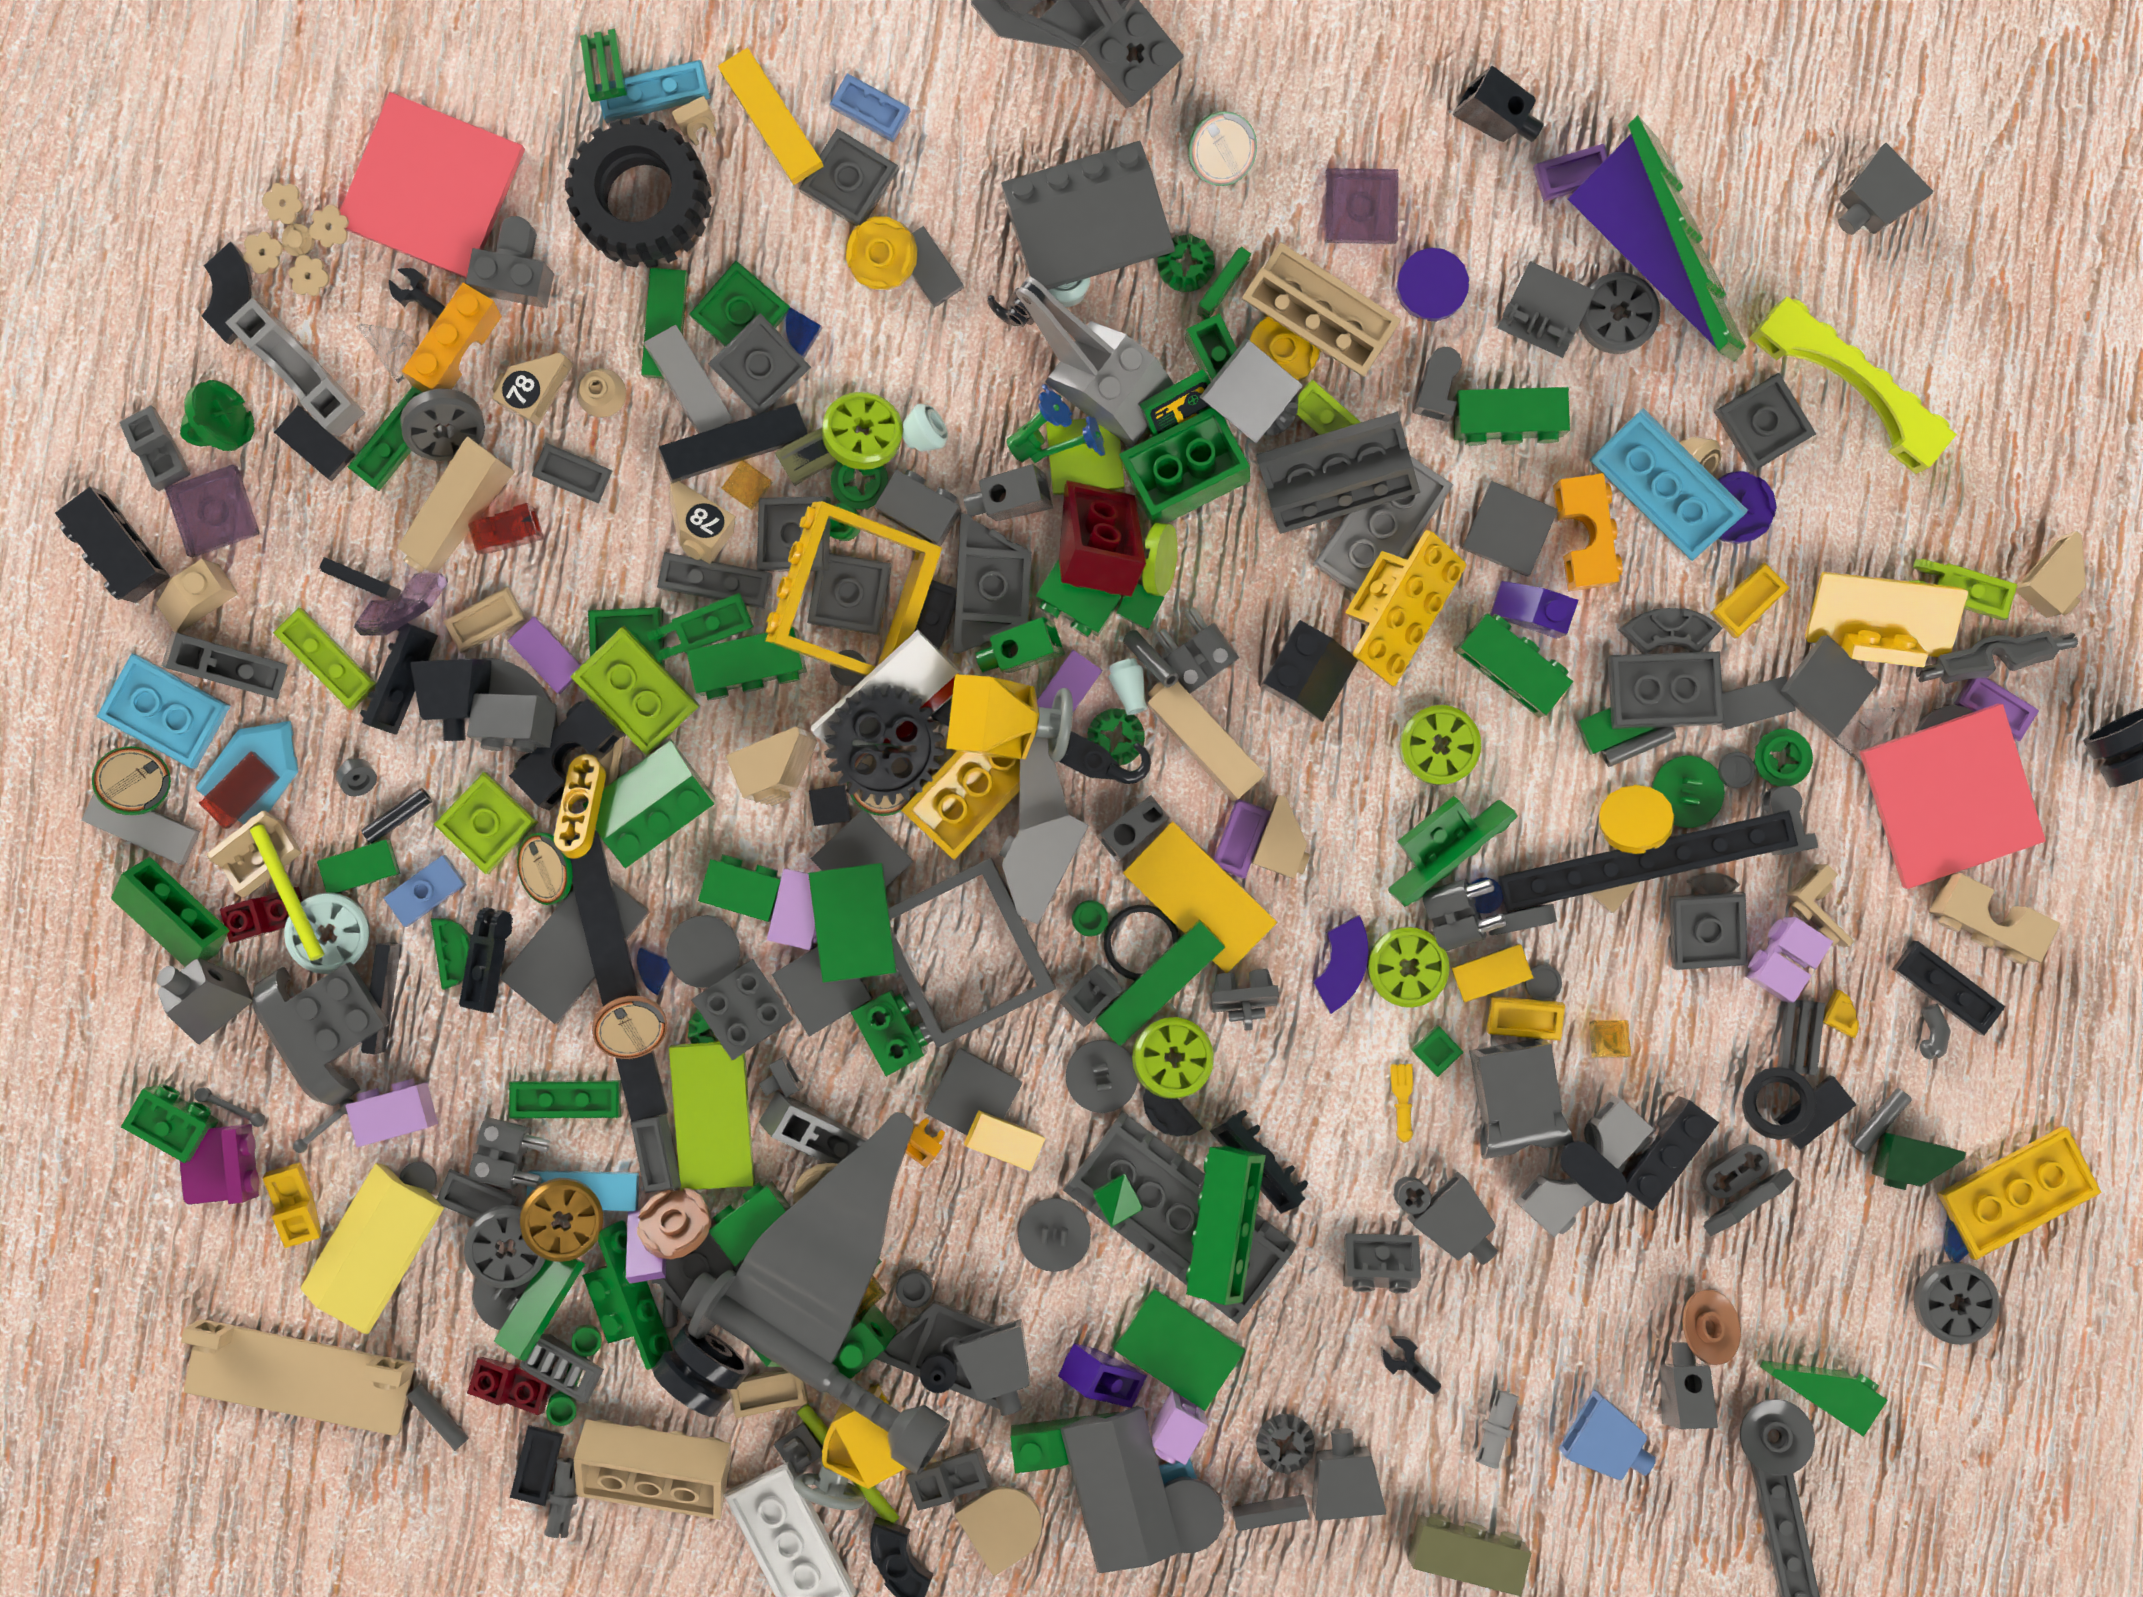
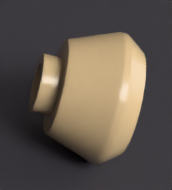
[577,368,626,418]
[1680,437,1722,475]

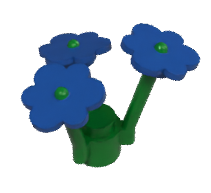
[1006,383,1105,464]

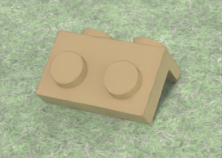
[207,811,302,898]

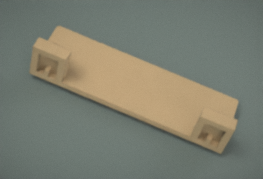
[181,1319,415,1436]

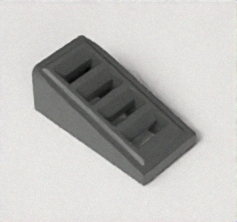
[520,1334,604,1403]

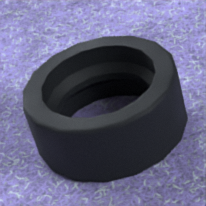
[1742,1067,1817,1140]

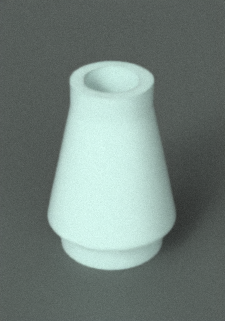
[1108,658,1148,715]

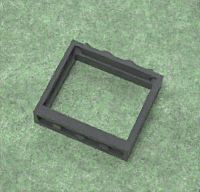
[889,858,1056,1048]

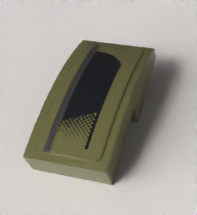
[775,428,838,486]

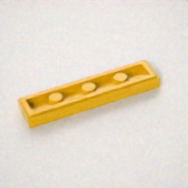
[717,47,824,186]

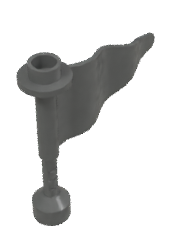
[681,1112,950,1475]

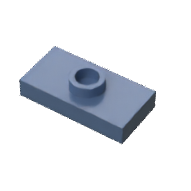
[830,73,911,142]
[384,855,467,927]

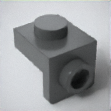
[1058,964,1123,1027]

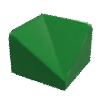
[1093,1173,1143,1228]

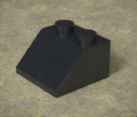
[1260,620,1358,722]

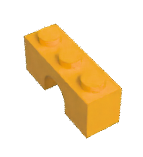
[402,282,502,392]
[1553,473,1623,592]

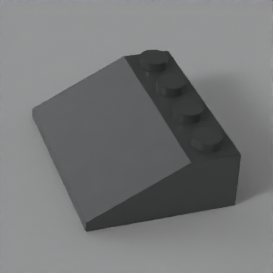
[1001,140,1175,290]

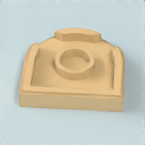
[954,1486,1042,1577]

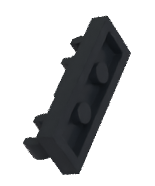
[360,622,438,735]
[1210,1110,1308,1214]

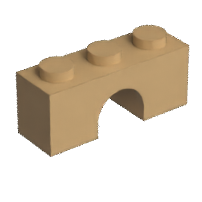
[1929,873,2061,965]

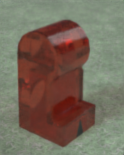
[468,503,545,554]

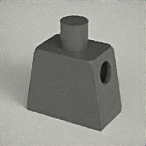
[1838,143,1934,235]
[964,464,1053,521]
[157,959,253,1045]
[1407,1172,1498,1265]
[953,1319,1030,1416]
[1660,1342,1718,1429]
[1312,1428,1386,1521]

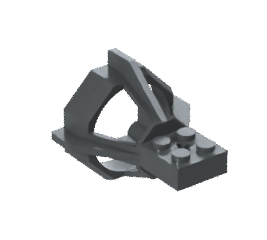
[971,0,1184,108]

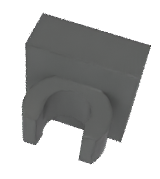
[759,1055,803,1098]
[774,1422,823,1473]

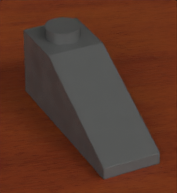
[161,631,288,699]
[759,1091,868,1164]

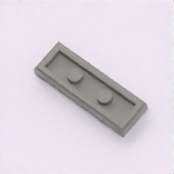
[644,325,733,434]
[81,793,200,865]

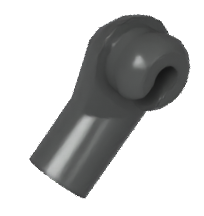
[1919,1003,1951,1060]

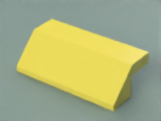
[300,1163,444,1334]

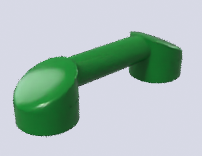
[546,1325,602,1426]

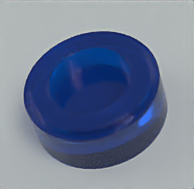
[1469,877,1503,914]

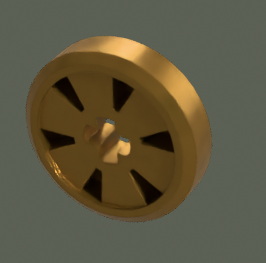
[520,1178,603,1262]

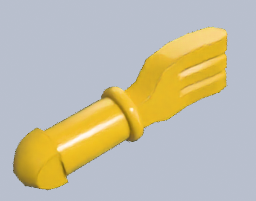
[1391,1064,1413,1143]

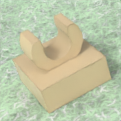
[672,96,717,146]

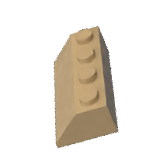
[725,726,817,806]
[574,1419,731,1520]

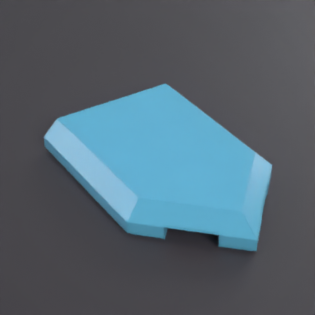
[196,721,299,824]

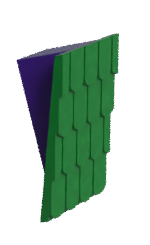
[1568,115,1747,362]

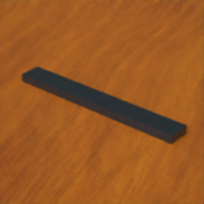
[1498,810,1798,912]
[567,830,668,1122]

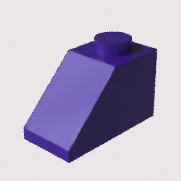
[1490,581,1579,639]
[1058,1343,1148,1408]

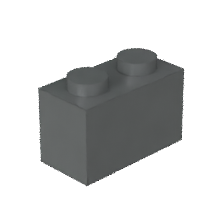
[874,469,961,547]
[467,694,557,752]

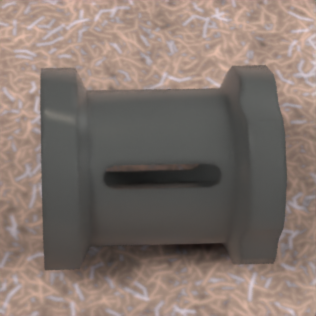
[1393,1176,1431,1214]

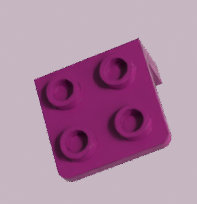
[179,1124,259,1205]

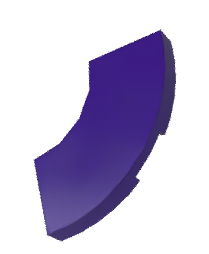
[1312,915,1369,1014]

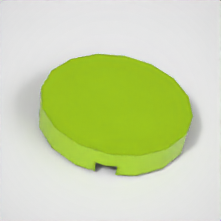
[1142,523,1178,596]

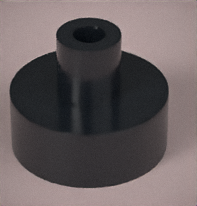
[920,1353,957,1393]

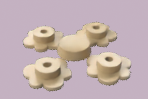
[243,183,349,296]

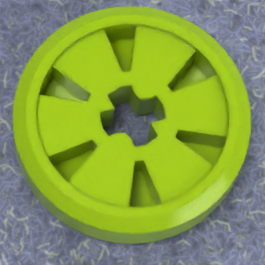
[822,392,903,470]
[1399,705,1481,785]
[1367,927,1449,1008]
[1132,1017,1214,1099]

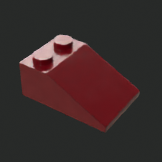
[1059,480,1146,597]

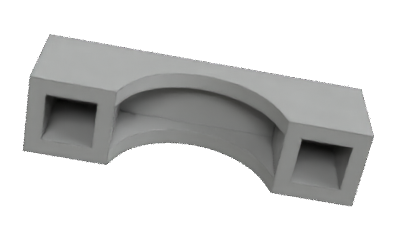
[225,298,365,437]
[1515,1095,1654,1237]

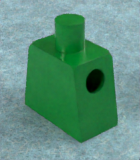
[975,617,1065,673]
[833,1303,897,1380]

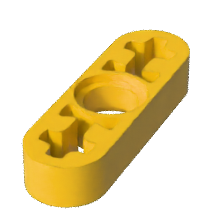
[554,754,606,859]

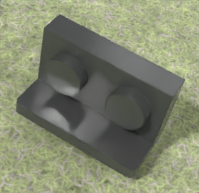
[1343,1233,1421,1293]

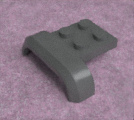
[252,962,390,1106]

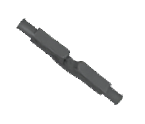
[1916,631,2078,684]

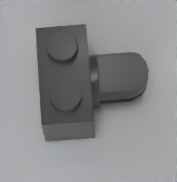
[465,216,554,308]

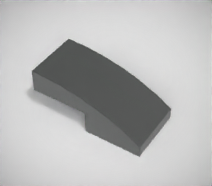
[119,405,191,491]
[906,1448,992,1511]

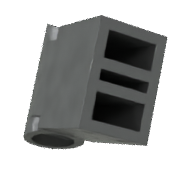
[1469,1039,1574,1159]

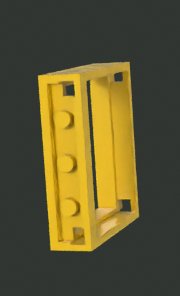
[766,501,942,677]

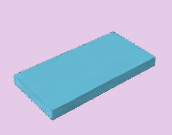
[1589,408,1748,561]

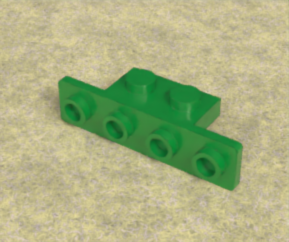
[1388,796,1518,907]
[582,1220,673,1370]

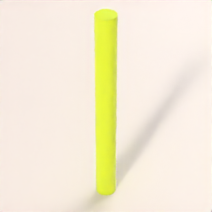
[250,825,324,961]

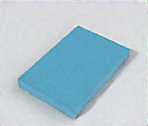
[96,653,231,769]

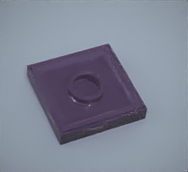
[1324,168,1398,244]
[165,464,260,558]

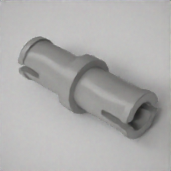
[1475,1389,1519,1469]

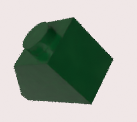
[1872,1132,1966,1190]

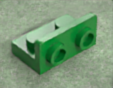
[121,1084,219,1163]

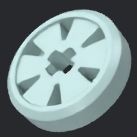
[284,893,370,974]

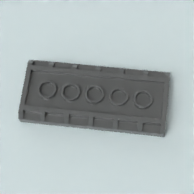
[1063,1110,1296,1324]

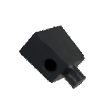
[1452,66,1544,142]
[411,659,492,741]

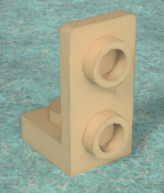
[1786,864,1854,947]

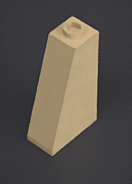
[397,436,515,574]
[1147,681,1266,801]

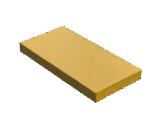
[1123,821,1278,973]
[1937,1126,2102,1260]

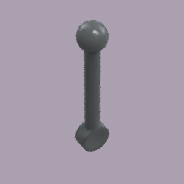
[194,1087,266,1127]
[293,1098,354,1153]

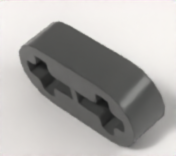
[1486,904,1557,935]
[1701,1143,1769,1198]

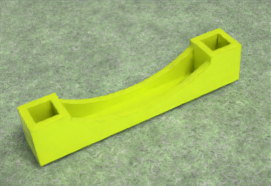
[1749,296,1957,474]

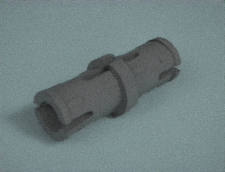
[544,1458,578,1538]

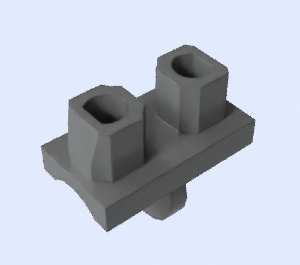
[1211,969,1279,1031]

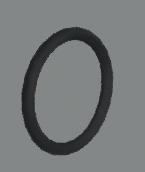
[1104,904,1180,981]

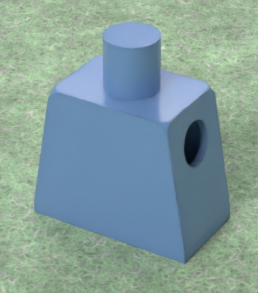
[1558,1389,1656,1480]

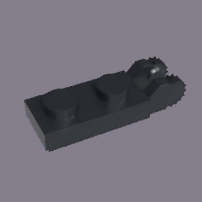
[459,907,513,1013]

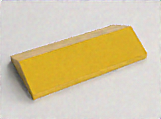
[901,751,1020,860]

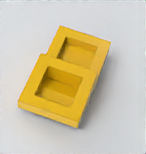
[262,1162,322,1248]

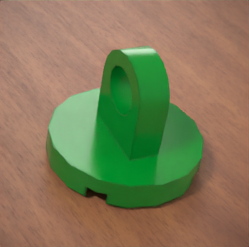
[180,380,255,451]

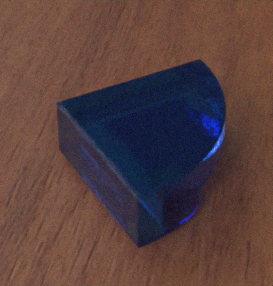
[785,307,822,359]
[637,947,671,995]
[1944,1217,1969,1263]

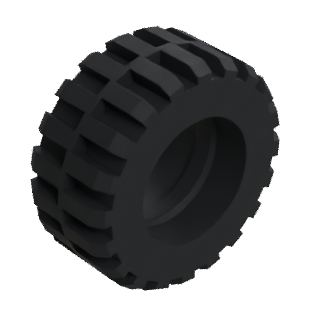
[565,117,712,268]

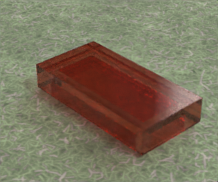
[199,751,281,829]

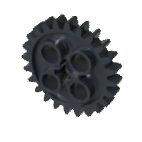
[824,685,944,805]

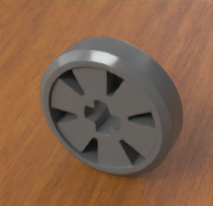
[1579,272,1660,354]
[400,389,485,461]
[464,1205,545,1288]
[1914,1261,2000,1345]

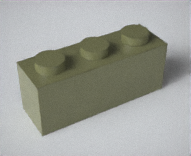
[1408,1513,1532,1597]

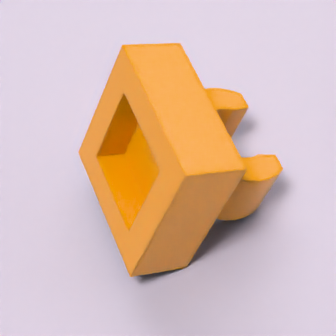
[905,1118,945,1168]

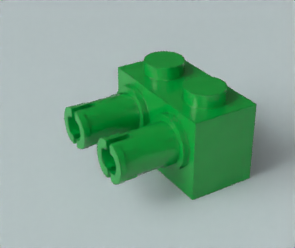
[851,989,929,1077]

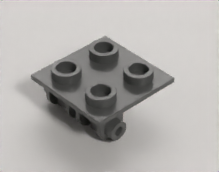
[1497,261,1596,358]
[691,959,793,1061]

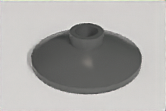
[1740,1399,1815,1476]

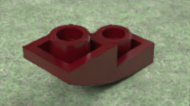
[220,887,303,944]
[467,1357,552,1415]

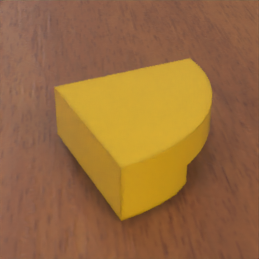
[1823,989,1859,1039]

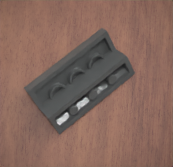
[1256,411,1420,534]
[1060,1406,1181,1573]

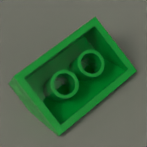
[1119,408,1250,526]
[582,740,715,869]

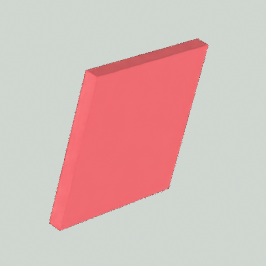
[340,92,525,279]
[1859,704,2046,889]

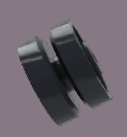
[2083,708,2143,788]
[652,1324,750,1417]

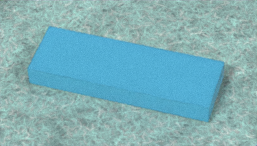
[597,60,711,123]
[526,1170,639,1211]

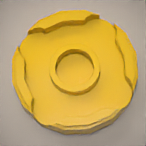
[846,216,918,290]
[1250,317,1320,381]
[1599,785,1674,854]

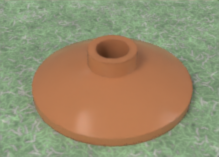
[1683,1290,1741,1365]

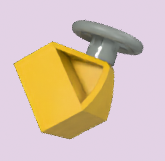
[946,674,1073,762]
[793,1383,906,1510]

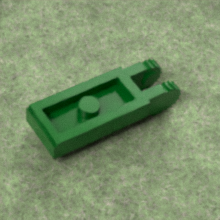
[646,593,754,662]

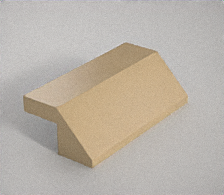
[1242,242,1402,378]

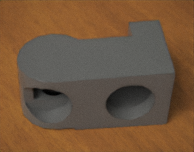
[1413,347,1462,422]
[1762,786,1818,855]
[1097,795,1169,862]

